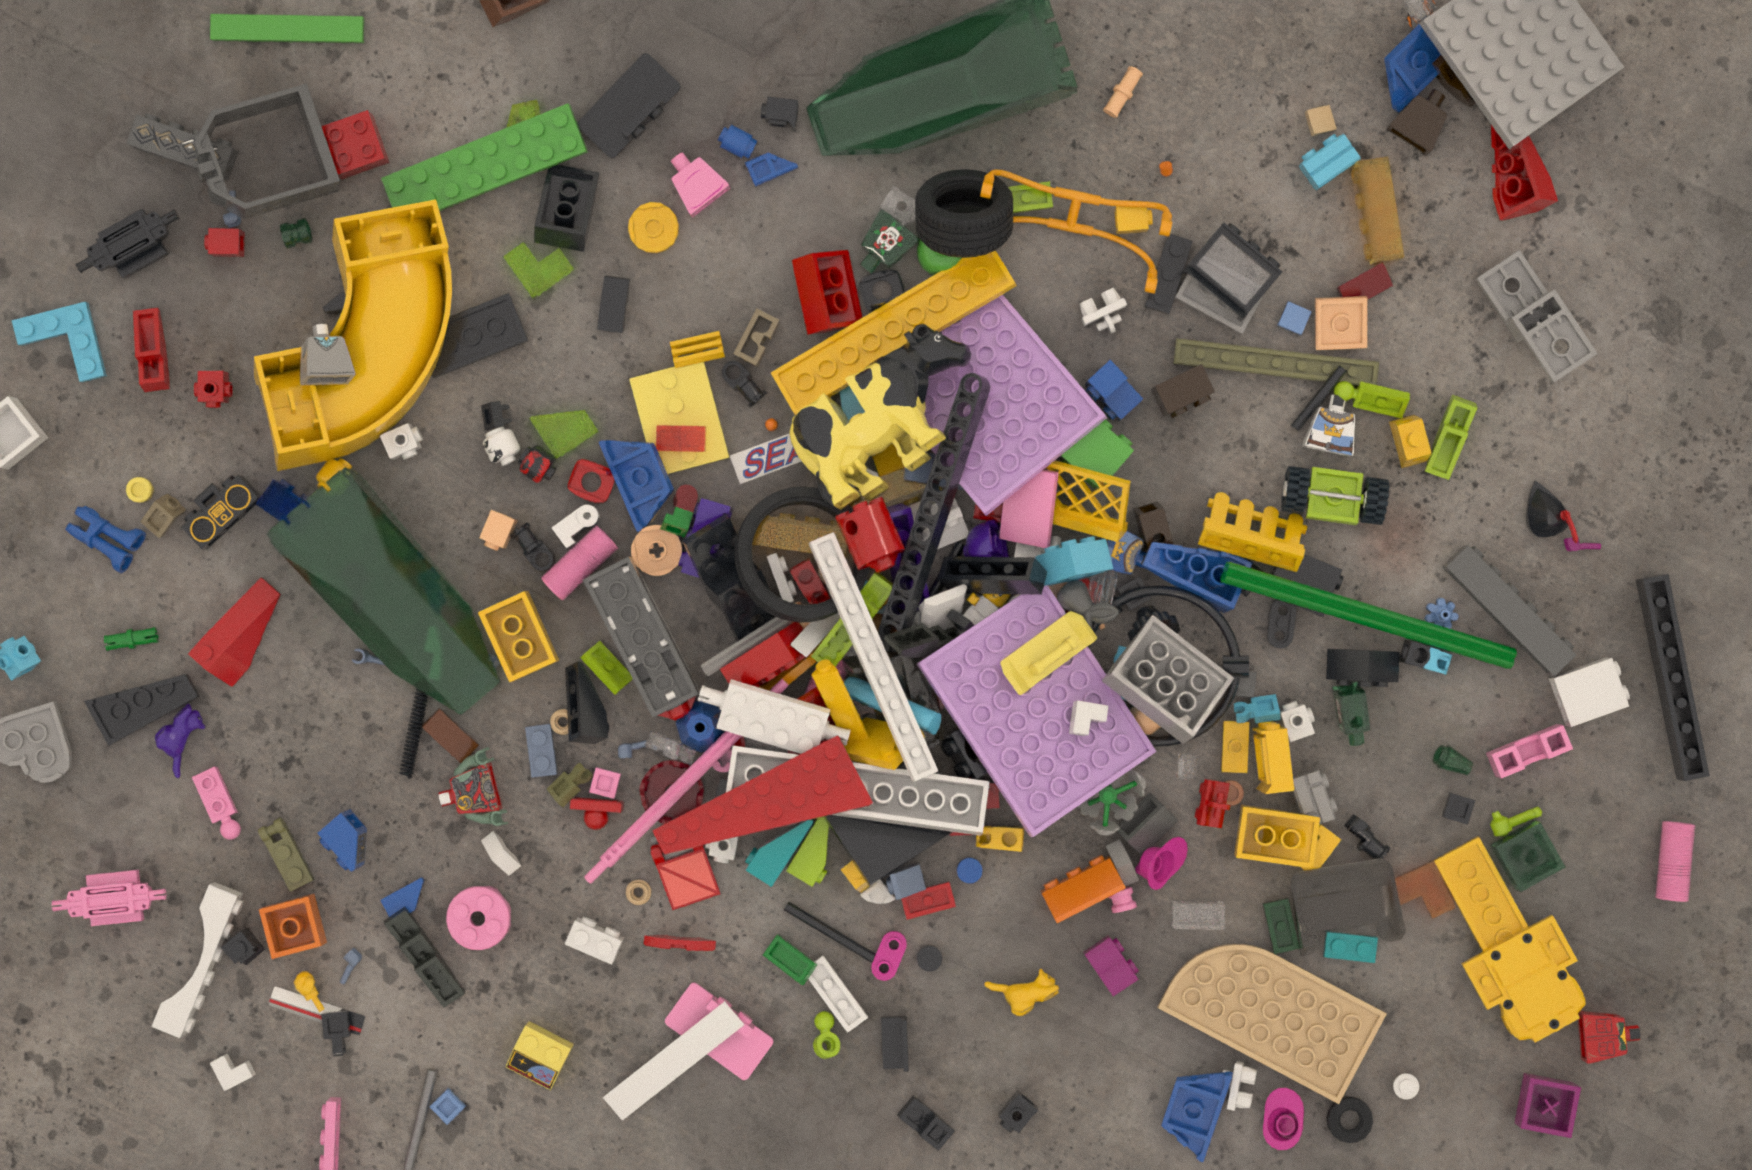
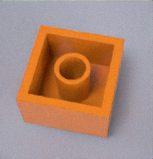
[259,894,327,959]

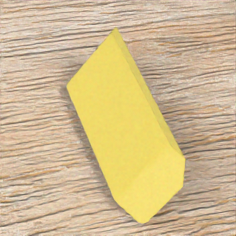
[1000,611,1097,696]

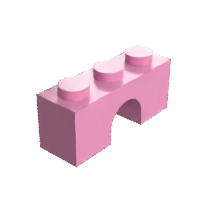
[1486,724,1573,778]

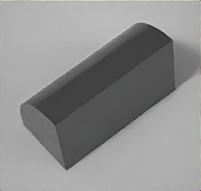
[1117,793,1178,856]

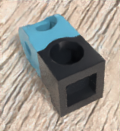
[1399,640,1452,675]

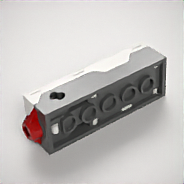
[583,556,700,721]

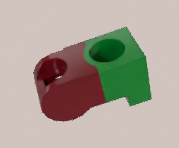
[660,485,698,537]

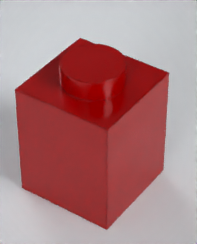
[204,228,245,257]

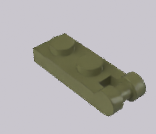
[258,817,315,892]

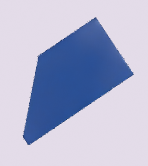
[745,153,798,187]
[380,877,425,917]

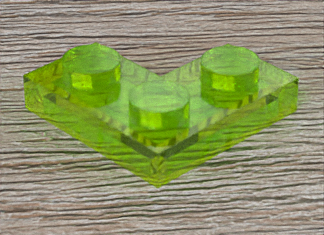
[503,242,575,299]

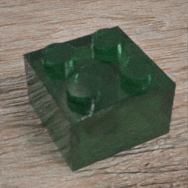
[1490,820,1566,892]

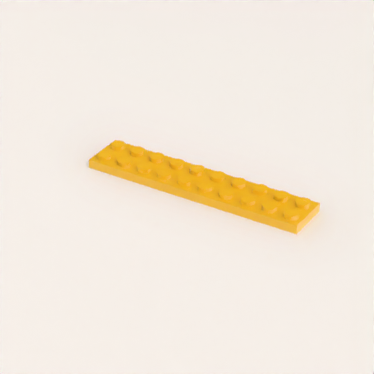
[771,251,1017,415]

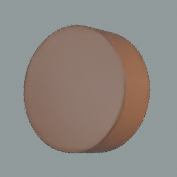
[1224,780,1244,806]

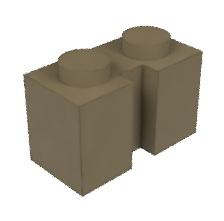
[733,308,781,368]

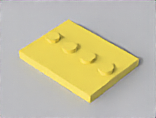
[629,362,730,474]

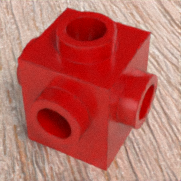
[194,371,233,408]

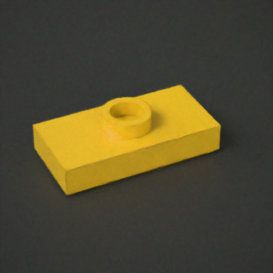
[1221,721,1249,773]

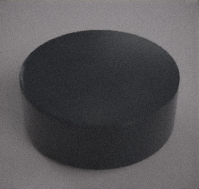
[917,945,942,972]

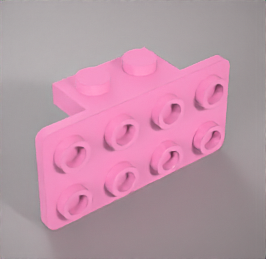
[665,982,773,1080]

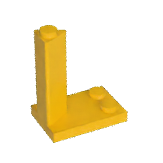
[812,659,925,770]

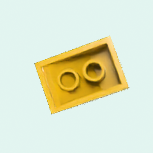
[1234,805,1320,868]

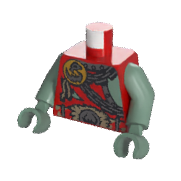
[439,747,508,826]

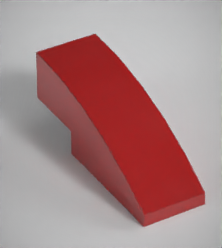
[133,308,170,392]

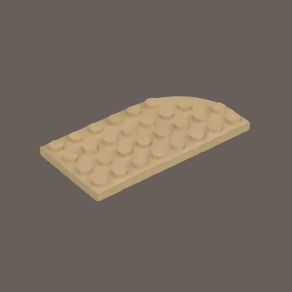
[1157,944,1387,1104]

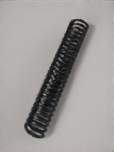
[398,677,432,779]

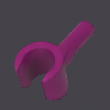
[1564,537,1601,552]

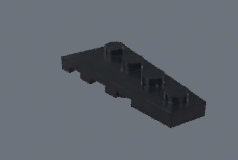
[84,674,199,746]

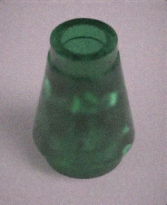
[1433,745,1473,775]

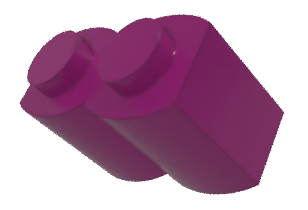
[1083,935,1139,997]

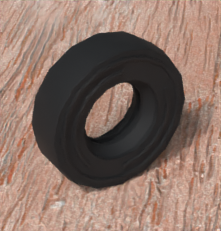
[1327,1096,1373,1143]

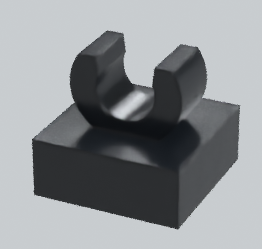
[481,401,512,431]
[1442,792,1476,825]

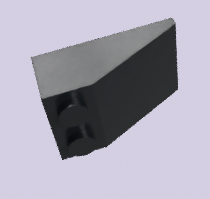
[534,165,599,252]

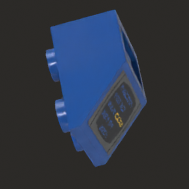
[318,809,367,872]

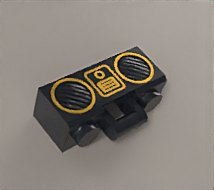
[181,475,263,550]

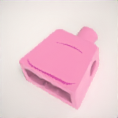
[671,152,731,218]

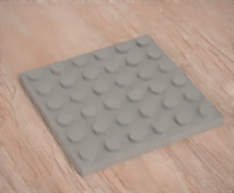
[1419,0,1624,149]

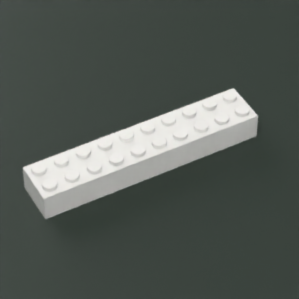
[726,746,990,836]

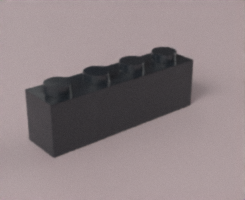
[938,556,1047,595]

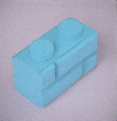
[1299,134,1361,191]

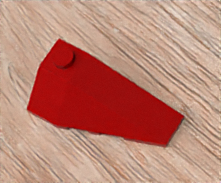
[1491,125,1558,221]
[188,577,281,687]

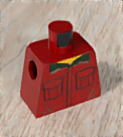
[1578,1011,1640,1064]

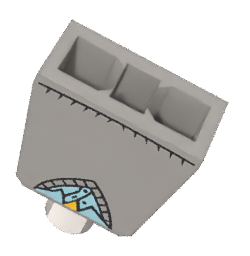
[300,324,355,385]

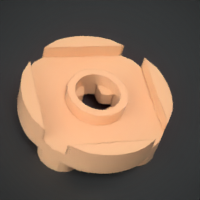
[631,525,683,576]

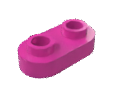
[871,931,907,981]

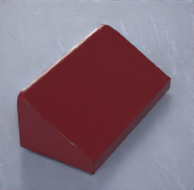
[1336,262,1393,300]

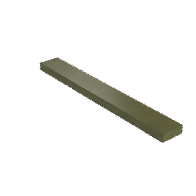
[1173,338,1379,386]

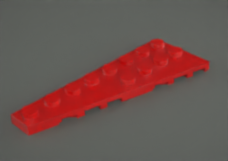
[652,735,873,855]

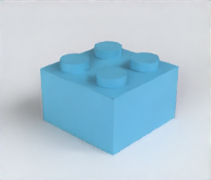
[1035,536,1113,586]

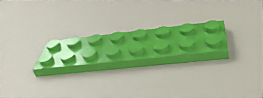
[381,103,588,211]

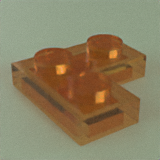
[1386,860,1456,918]

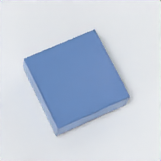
[1277,301,1312,335]
[430,1088,466,1125]

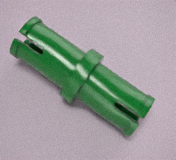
[104,627,159,651]

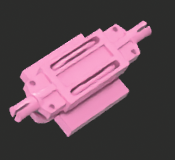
[52,869,167,926]

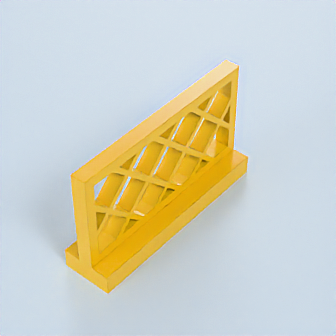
[1047,460,1131,542]

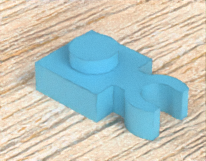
[1234,694,1281,723]

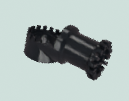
[722,361,767,408]
[510,523,555,572]
[1344,814,1391,865]

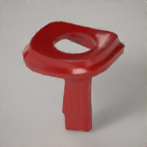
[568,459,615,504]

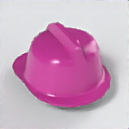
[1135,837,1188,890]
[1263,1088,1304,1150]

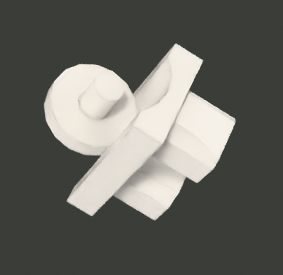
[1079,288,1127,334]
[1223,1061,1257,1111]

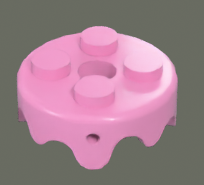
[446,886,511,950]

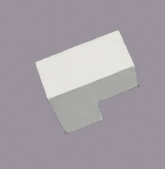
[1069,700,1108,736]
[481,831,521,876]
[210,1053,256,1091]

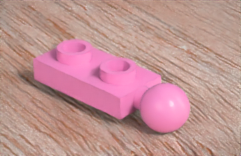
[192,766,241,840]

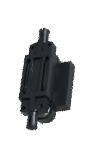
[75,209,180,279]

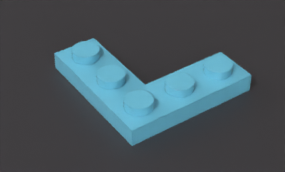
[12,302,107,382]

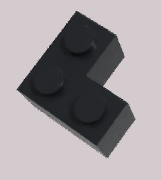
[1326,649,1400,687]

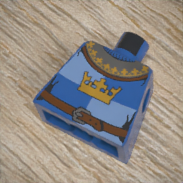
[1099,531,1148,574]

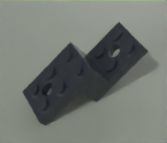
[682,514,775,641]

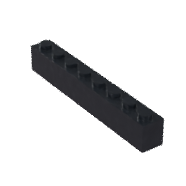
[1636,574,1710,781]

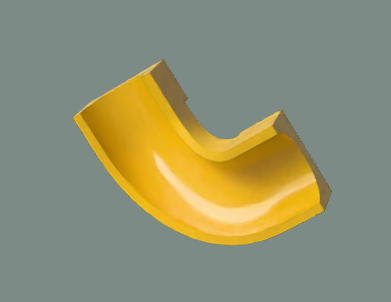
[254,200,452,471]

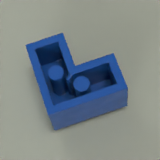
[1085,360,1143,421]

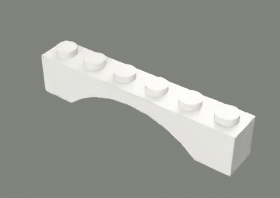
[152,882,243,1038]

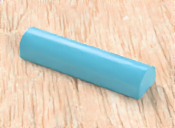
[844,676,941,735]

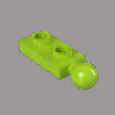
[1334,381,1410,419]

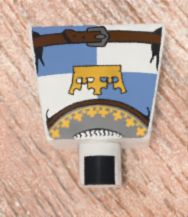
[1302,395,1355,457]

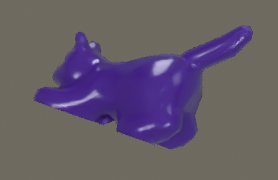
[155,703,206,778]

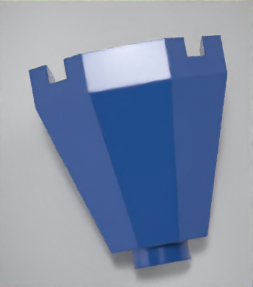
[676,700,725,753]

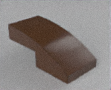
[422,708,479,763]

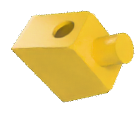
[1389,415,1431,468]

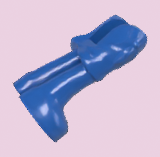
[65,506,146,574]

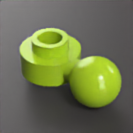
[813,1011,840,1059]

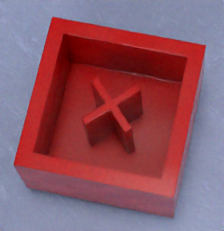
[321,110,390,179]

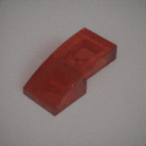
[656,425,706,452]

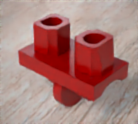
[1194,779,1231,829]

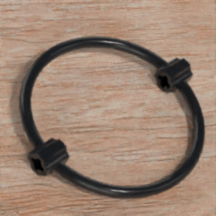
[1088,585,1249,747]

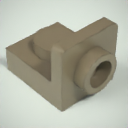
[140,494,186,538]

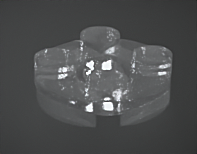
[644,731,697,764]

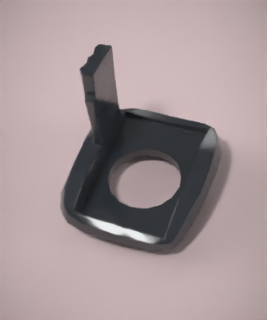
[859,270,905,312]

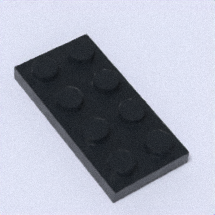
[432,293,529,379]

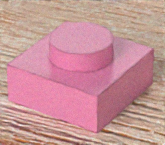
[590,767,621,799]

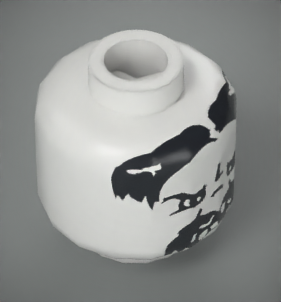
[483,427,520,466]

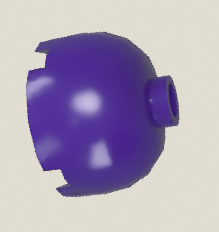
[963,519,1009,557]

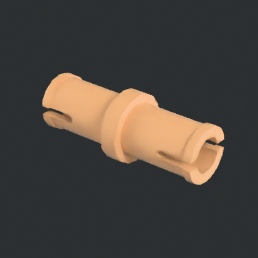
[1103,66,1143,118]

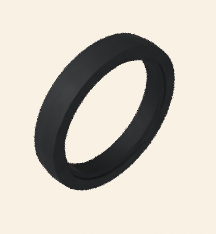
[735,486,870,623]

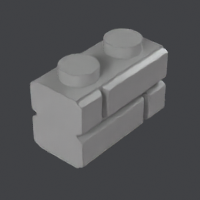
[1292,769,1338,824]

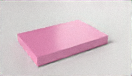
[999,469,1059,548]

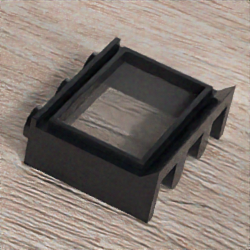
[1182,222,1283,321]

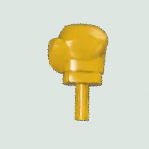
[294,971,325,1012]

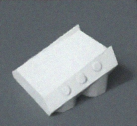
[913,584,967,630]

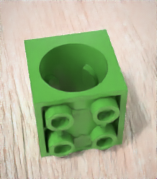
[1059,420,1134,490]

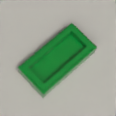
[763,935,818,985]

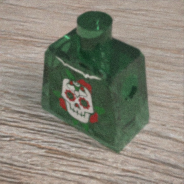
[860,209,919,274]
[1332,683,1370,746]

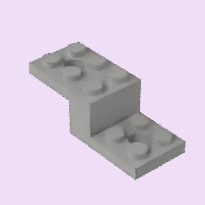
[1475,250,1598,383]

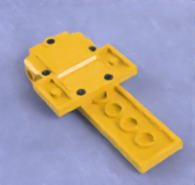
[1433,836,1586,1043]

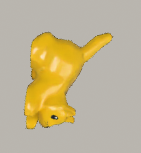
[984,969,1059,1016]

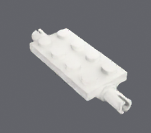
[698,679,851,754]

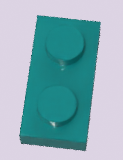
[1323,931,1378,963]

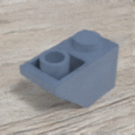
[886,862,926,900]

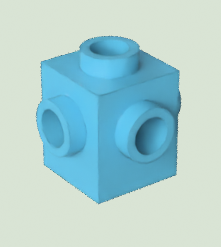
[0,636,41,681]

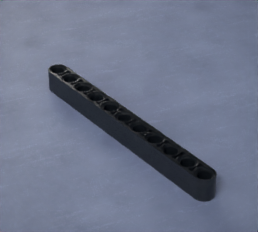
[878,373,991,643]

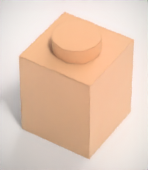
[479,510,518,551]

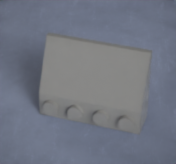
[1102,615,1234,744]

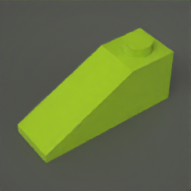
[786,817,829,887]

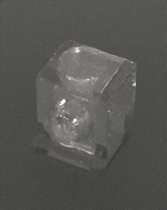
[880,186,915,227]

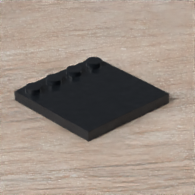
[824,761,953,886]

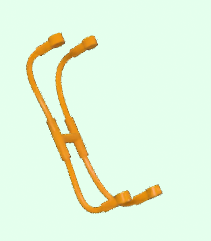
[980,169,1172,294]

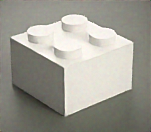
[0,396,48,469]

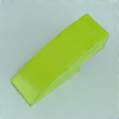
[1425,395,1478,480]

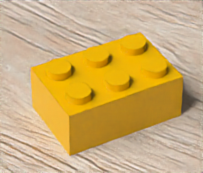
[478,591,560,682]

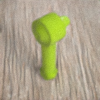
[1490,806,1542,837]

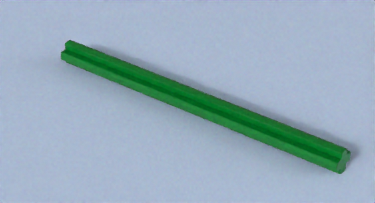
[1221,562,1517,669]

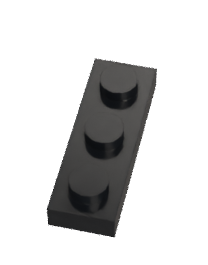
[1144,234,1193,315]

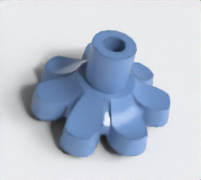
[1425,598,1458,629]

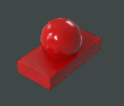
[570,797,624,830]

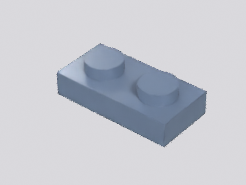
[525,724,558,778]

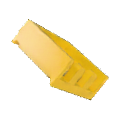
[1252,721,1294,794]

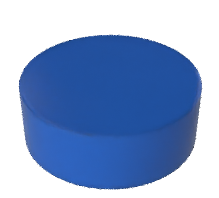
[957,857,982,883]

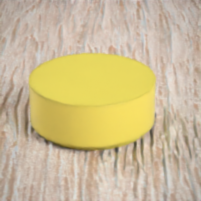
[126,477,154,503]

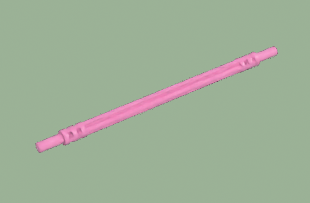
[584,679,789,884]

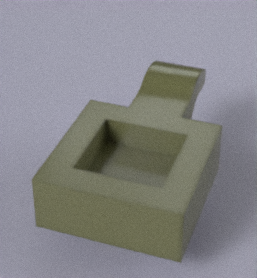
[547,763,594,807]

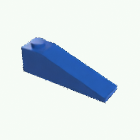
[1142,542,1252,613]

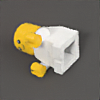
[963,593,1011,625]

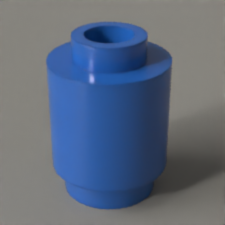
[718,124,758,159]

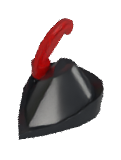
[1526,480,1578,543]

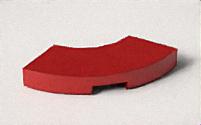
[643,935,716,951]

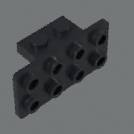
[577,53,681,158]

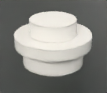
[1393,1073,1419,1099]

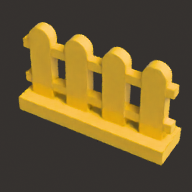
[1198,492,1308,572]

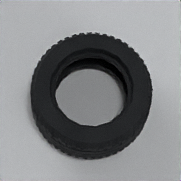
[915,169,1013,258]

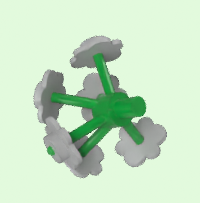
[1077,769,1146,836]

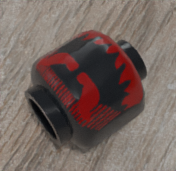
[518,445,557,483]

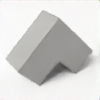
[1106,840,1139,887]

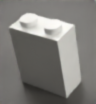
[1549,657,1630,727]

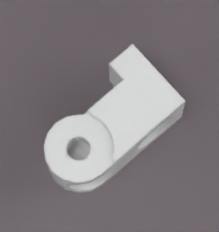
[552,505,600,549]

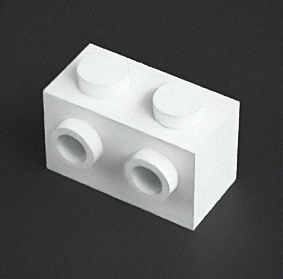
[565,917,625,965]

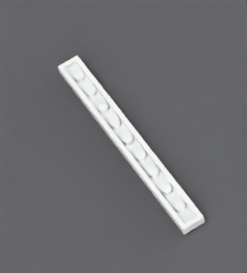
[809,532,938,782]

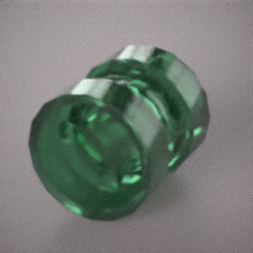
[280,218,313,249]

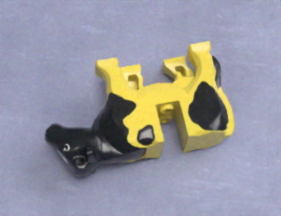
[789,323,972,510]

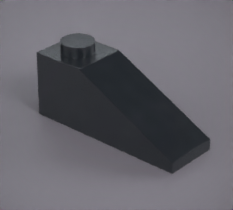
[565,661,609,744]

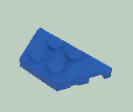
[1384,24,1441,113]
[598,440,674,532]
[1161,1072,1233,1162]

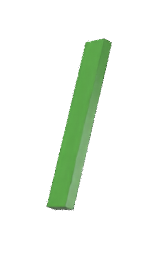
[210,14,364,43]

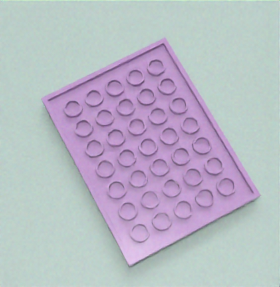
[924,295,1107,516]
[917,585,1157,837]

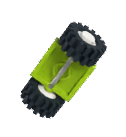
[1281,466,1389,525]

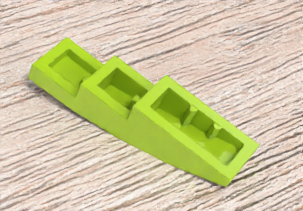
[811,572,893,667]

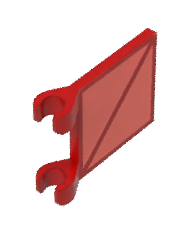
[651,844,721,910]

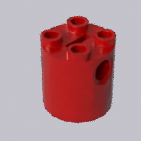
[835,497,905,573]

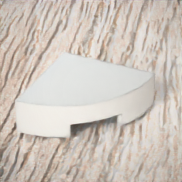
[860,879,896,904]

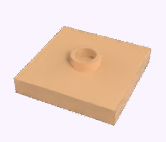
[1315,296,1367,350]

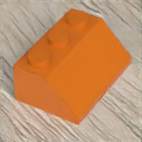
[1041,855,1126,923]

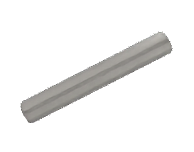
[701,617,792,676]

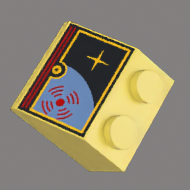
[506,1021,574,1090]

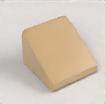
[1305,105,1337,137]

